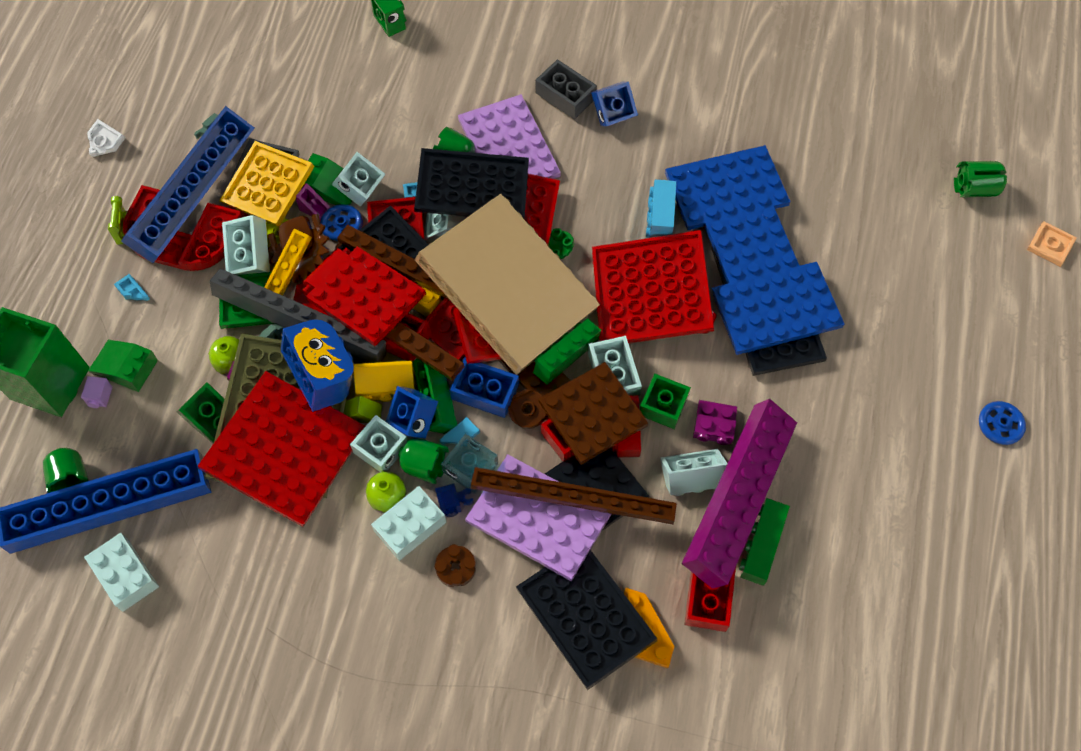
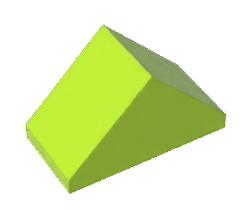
[344,396,382,423]

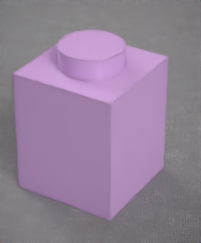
[81,376,113,408]

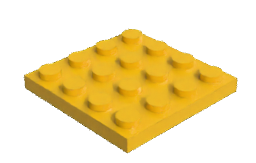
[219,141,315,227]

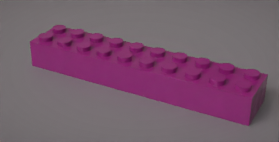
[682,399,798,588]

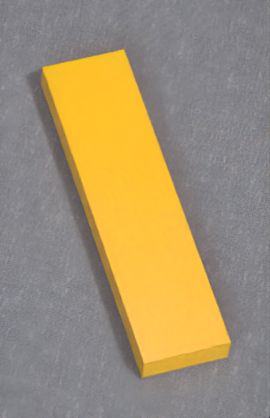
[264,229,312,296]

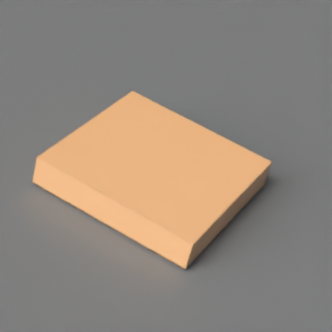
[1027,221,1077,267]

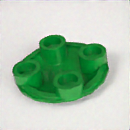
[548,228,574,259]

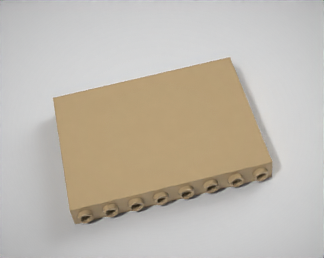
[415,194,600,375]

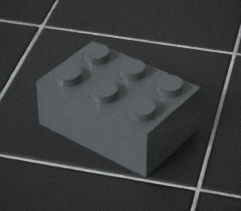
[535,59,597,120]

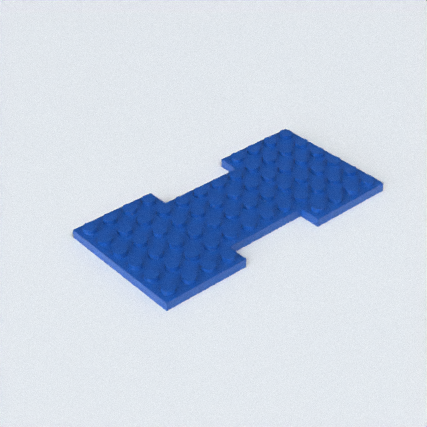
[665,145,845,355]

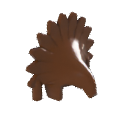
[267,214,329,283]

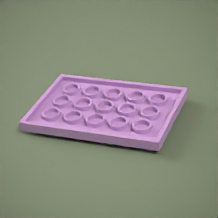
[458,94,561,179]
[465,454,611,581]

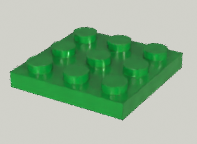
[219,272,274,329]

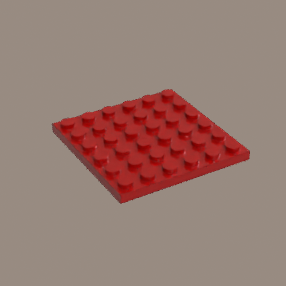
[592,230,714,343]
[198,371,366,527]

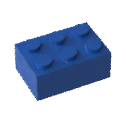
[450,357,519,418]

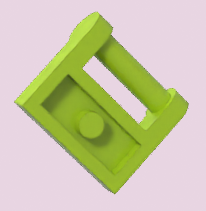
[108,196,128,245]

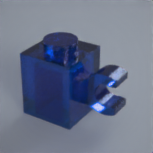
[435,483,474,517]

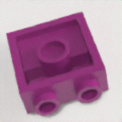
[693,400,737,445]

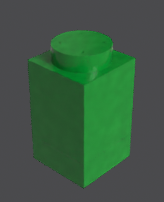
[0,307,90,418]

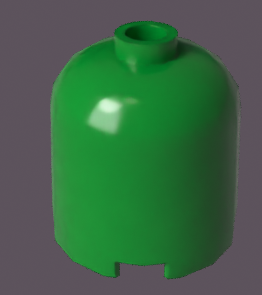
[433,127,475,153]
[398,438,449,484]
[43,448,89,493]

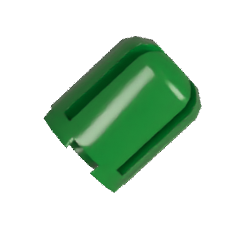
[954,161,1007,197]

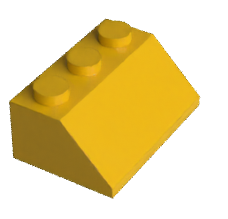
[353,361,416,402]

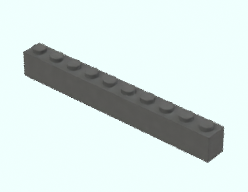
[210,268,386,363]

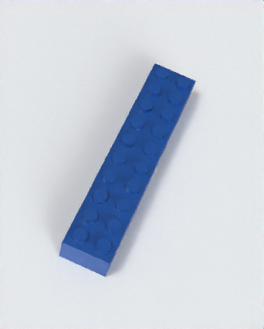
[121,106,255,264]
[0,449,212,554]

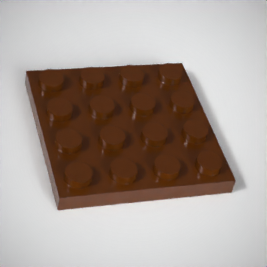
[539,362,648,465]

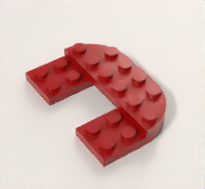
[123,185,242,271]

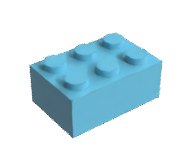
[646,179,676,238]

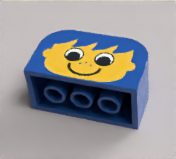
[281,320,354,412]

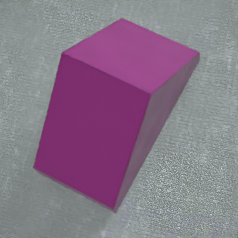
[296,183,331,220]

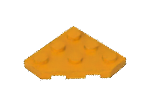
[624,587,675,668]

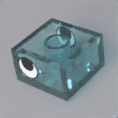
[441,434,498,494]

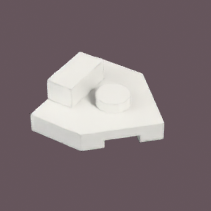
[87,119,126,157]

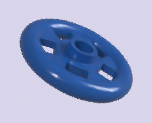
[320,204,363,242]
[979,401,1026,445]

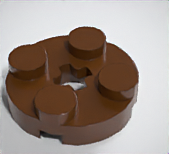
[508,389,548,429]
[434,544,476,587]

